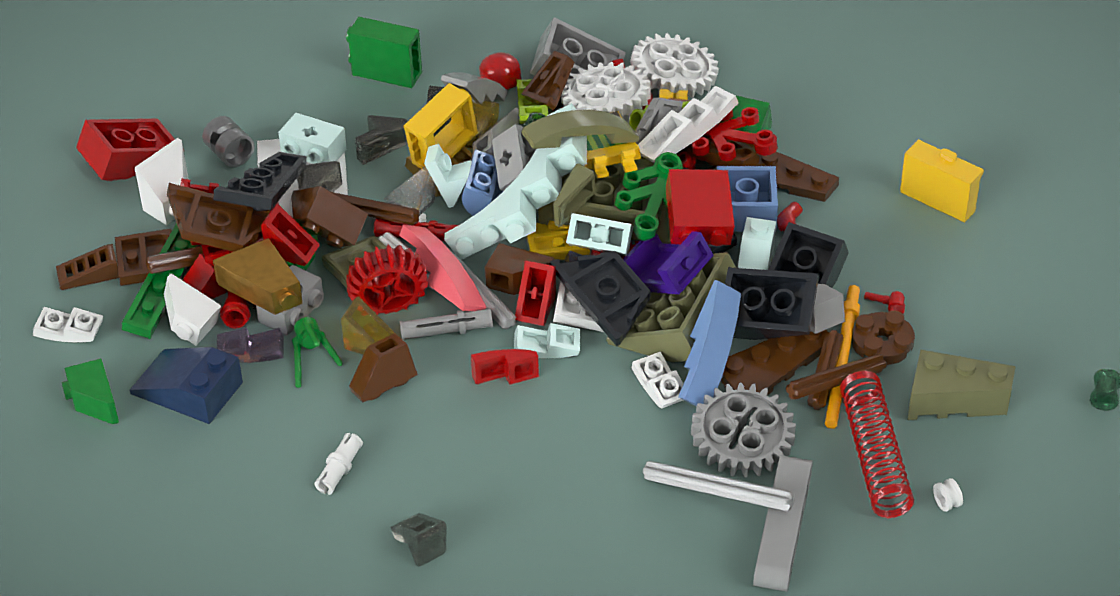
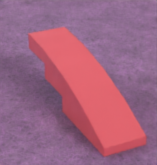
[399,225,486,311]

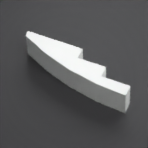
[638,86,739,163]

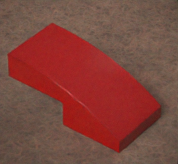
[471,349,539,385]

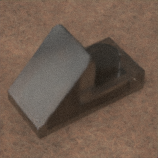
[355,115,408,165]
[390,513,447,567]

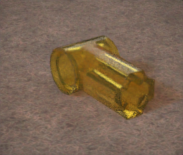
[465,100,499,149]

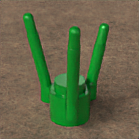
[292,317,343,388]

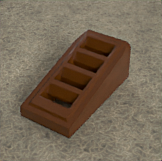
[56,244,119,290]

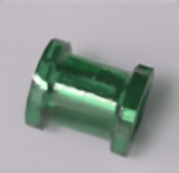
[1090,369,1120,411]

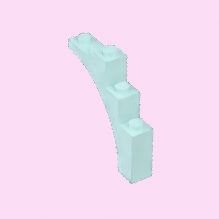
[444,103,587,260]

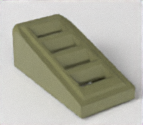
[553,163,595,227]

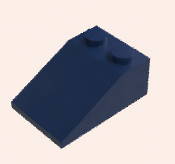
[130,347,243,424]

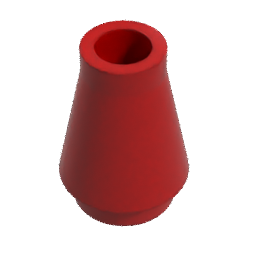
[220,291,250,329]

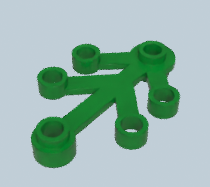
[615,152,683,241]

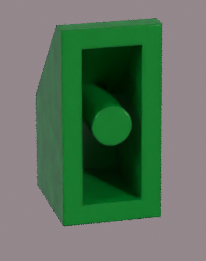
[61,358,119,424]

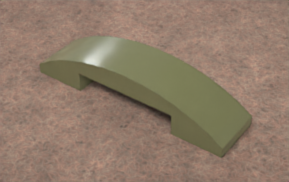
[522,110,639,149]

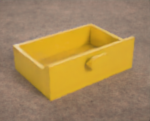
[900,139,984,223]

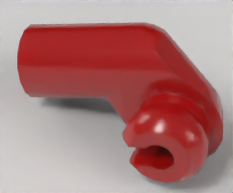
[777,202,803,232]

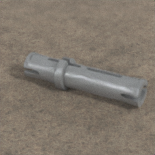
[399,308,493,340]

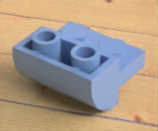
[462,149,503,216]

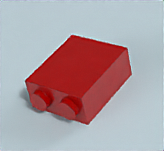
[666,169,735,246]

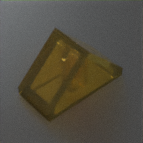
[341,296,396,355]

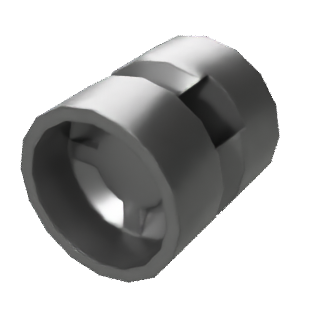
[202,116,254,167]

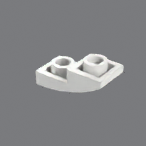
[33,307,103,343]
[631,352,684,409]

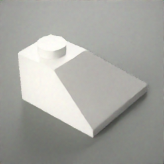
[135,138,189,225]

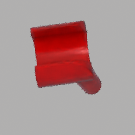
[864,291,905,314]

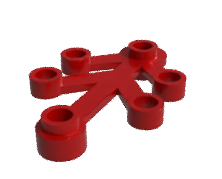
[691,107,778,161]

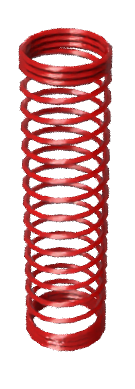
[840,371,914,518]

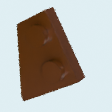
[521,51,575,111]

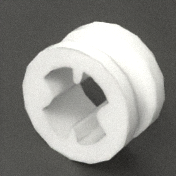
[933,478,963,512]

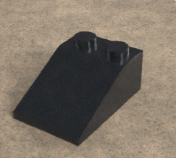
[768,222,849,288]
[725,267,819,340]

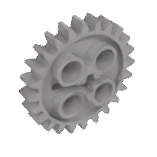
[691,383,796,477]

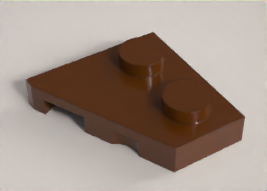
[114,228,172,286]

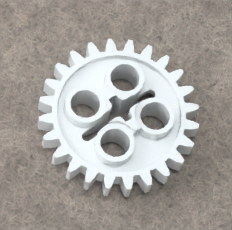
[630,33,719,98]
[561,62,651,119]

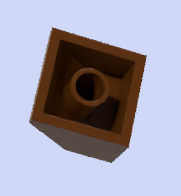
[291,186,368,249]

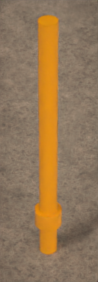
[825,285,860,429]

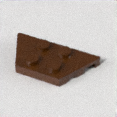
[167,183,271,252]

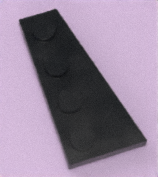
[213,152,307,211]

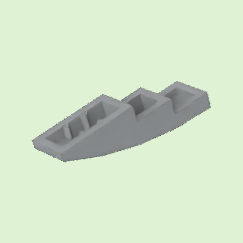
[441,72,508,105]

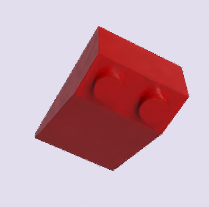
[76,118,184,181]

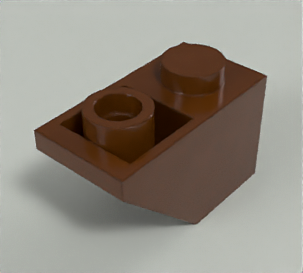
[485,243,554,295]
[349,333,418,402]

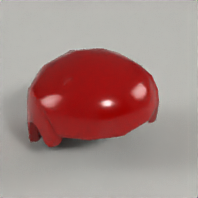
[479,52,522,90]

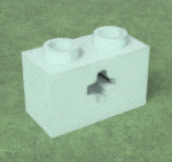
[278,113,347,169]
[566,213,633,256]

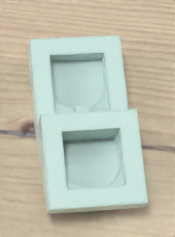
[514,323,580,358]

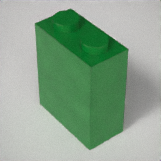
[346,17,422,88]

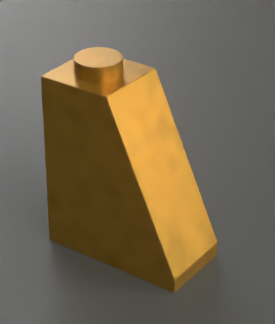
[213,239,303,315]

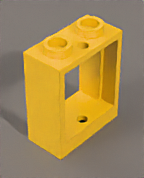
[404,83,478,173]

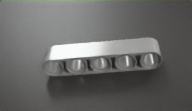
[753,455,813,592]

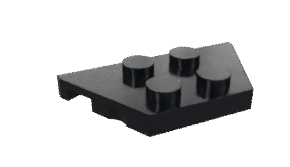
[550,251,651,346]

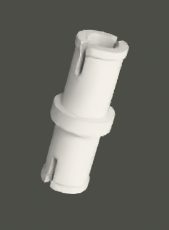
[314,433,363,495]

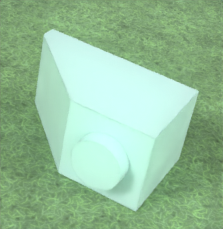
[738,217,776,270]

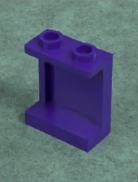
[623,232,714,295]

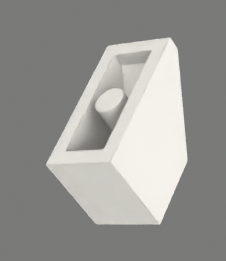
[164,274,221,346]

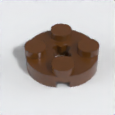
[852,310,915,365]

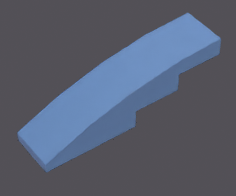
[678,280,741,407]

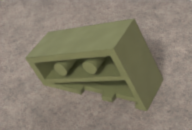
[907,350,1016,420]

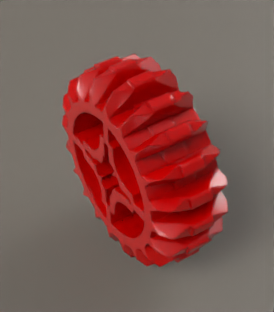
[346,244,428,316]

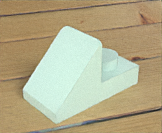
[424,144,472,208]

